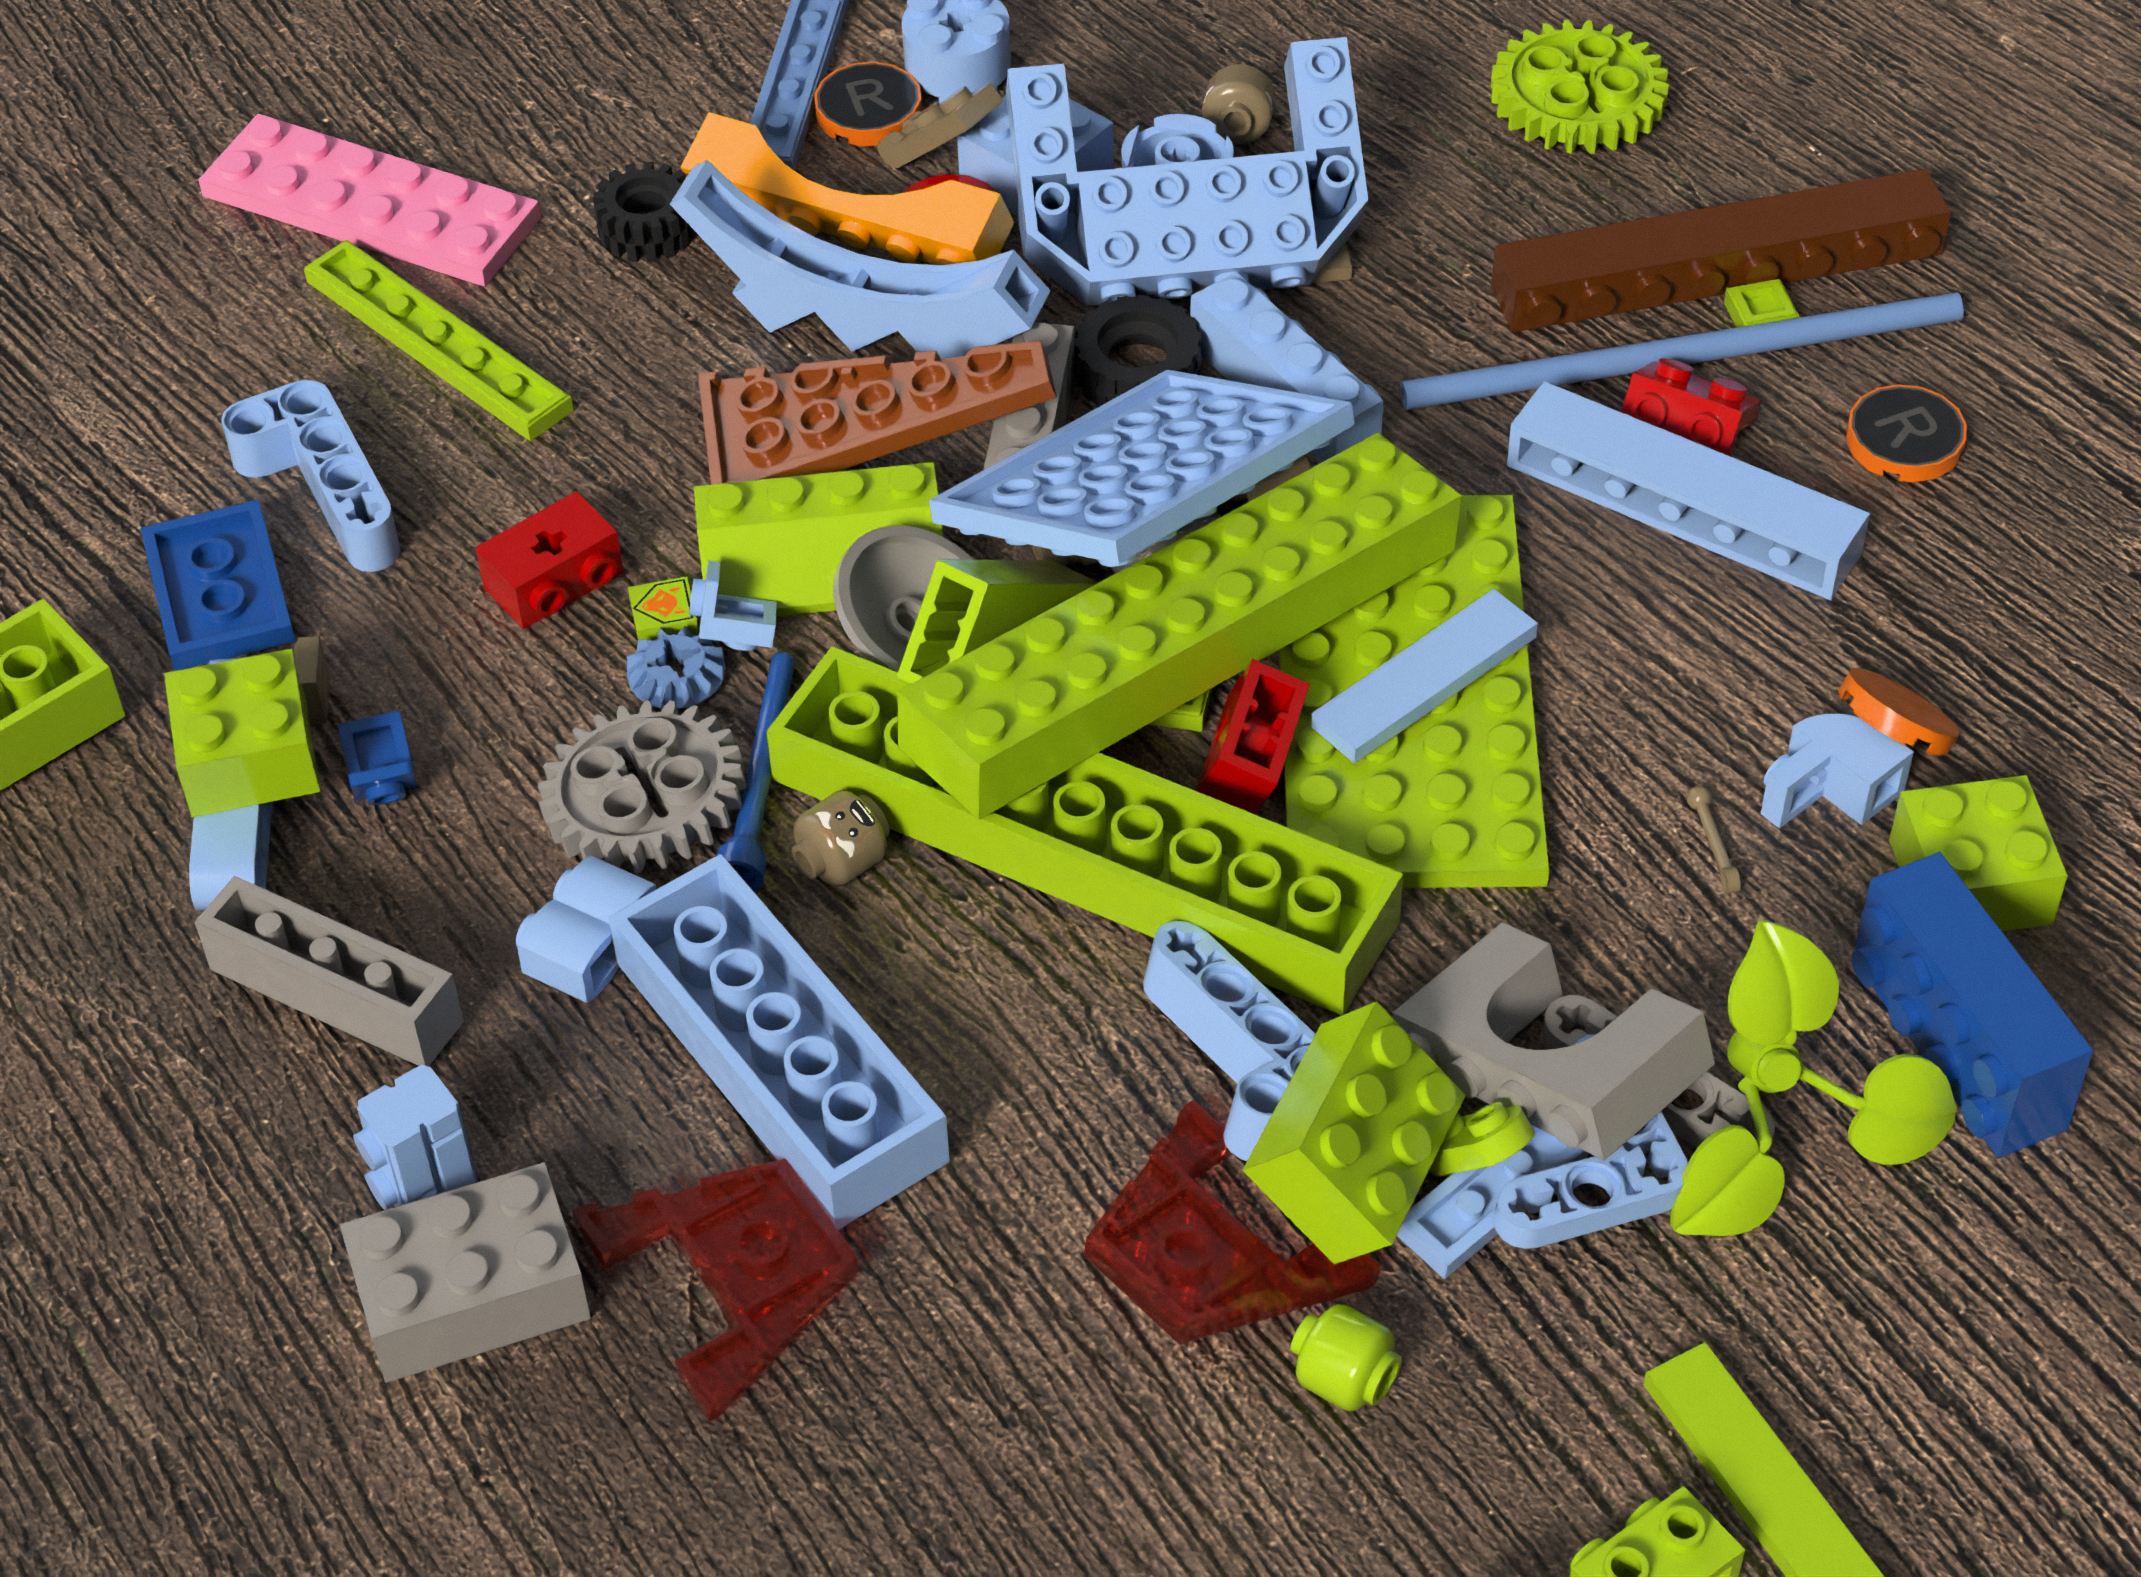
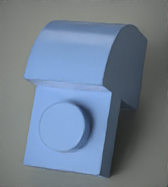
[1761,714,1914,829]

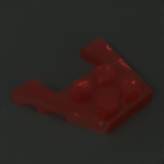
[1084,1100,1381,1345]
[572,1159,859,1422]

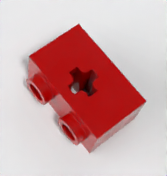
[475,491,624,630]
[1196,659,1310,815]

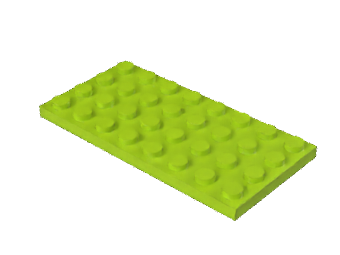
[1278,495,1549,888]

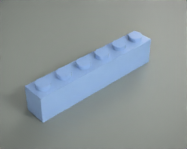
[1507,381,1870,601]

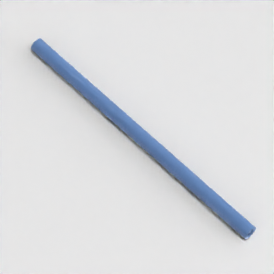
[1400,292,1964,410]

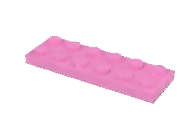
[198,114,541,287]

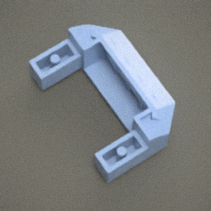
[1006,37,1368,306]

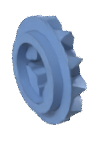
[627,625,725,709]

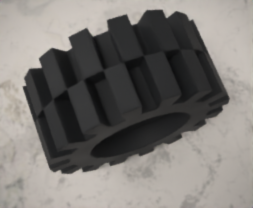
[593,162,696,263]

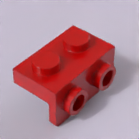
[1621,358,1762,457]

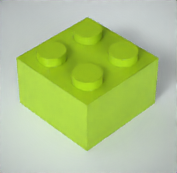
[164,648,320,818]
[1889,775,2068,931]

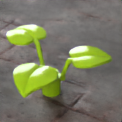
[1670,920,1958,1236]

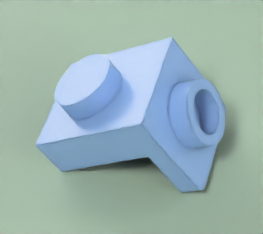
[689,560,777,651]

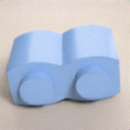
[516,855,657,1003]

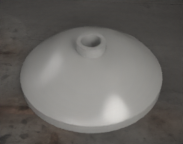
[833,525,974,672]

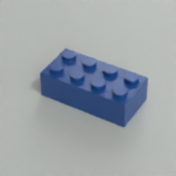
[1852,852,2094,1159]

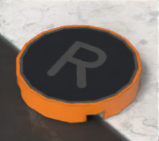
[814,61,922,147]
[1846,384,1967,483]

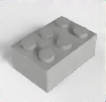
[339,1162,591,1383]

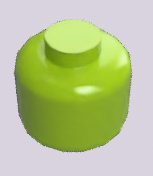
[1290,1304,1402,1411]

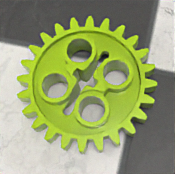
[1491,20,1669,154]

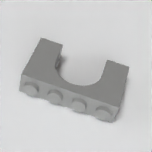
[1392,922,1715,1161]

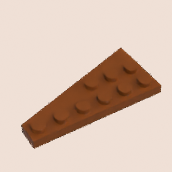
[698,341,1056,485]

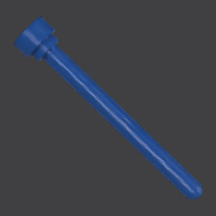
[716,652,795,892]

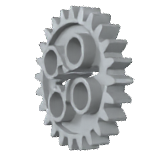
[538,700,747,874]

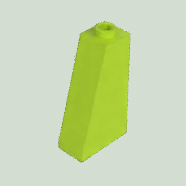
[896,559,1099,684]

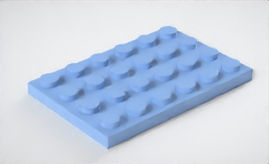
[929,369,1355,567]

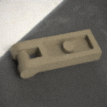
[877,83,1004,168]

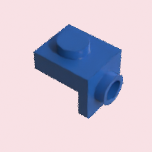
[337,710,418,805]

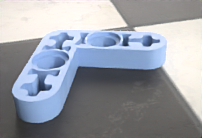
[1493,1034,1688,1249]

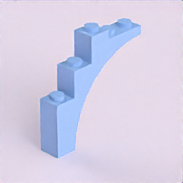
[670,160,1050,358]

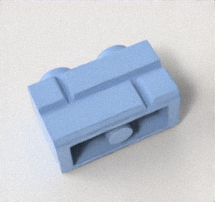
[353,1064,478,1210]

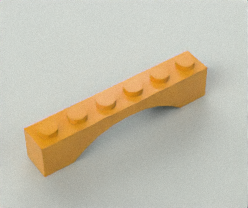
[680,112,1014,265]

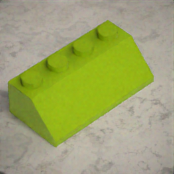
[694,462,943,617]

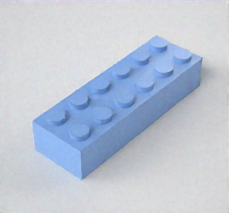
[608,854,950,1231]

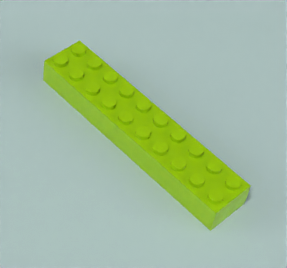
[898,432,1462,820]
[766,646,1403,1016]

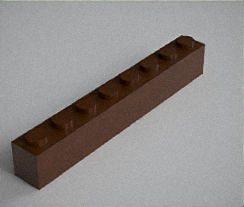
[1491,168,1951,333]

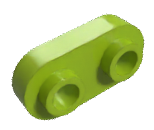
[1429,1102,1535,1176]

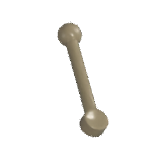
[1686,786,1741,894]

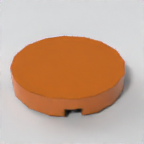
[1838,668,1960,756]

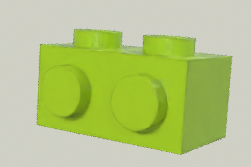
[1569,1486,1745,1577]

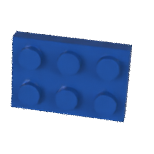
[140,499,296,671]

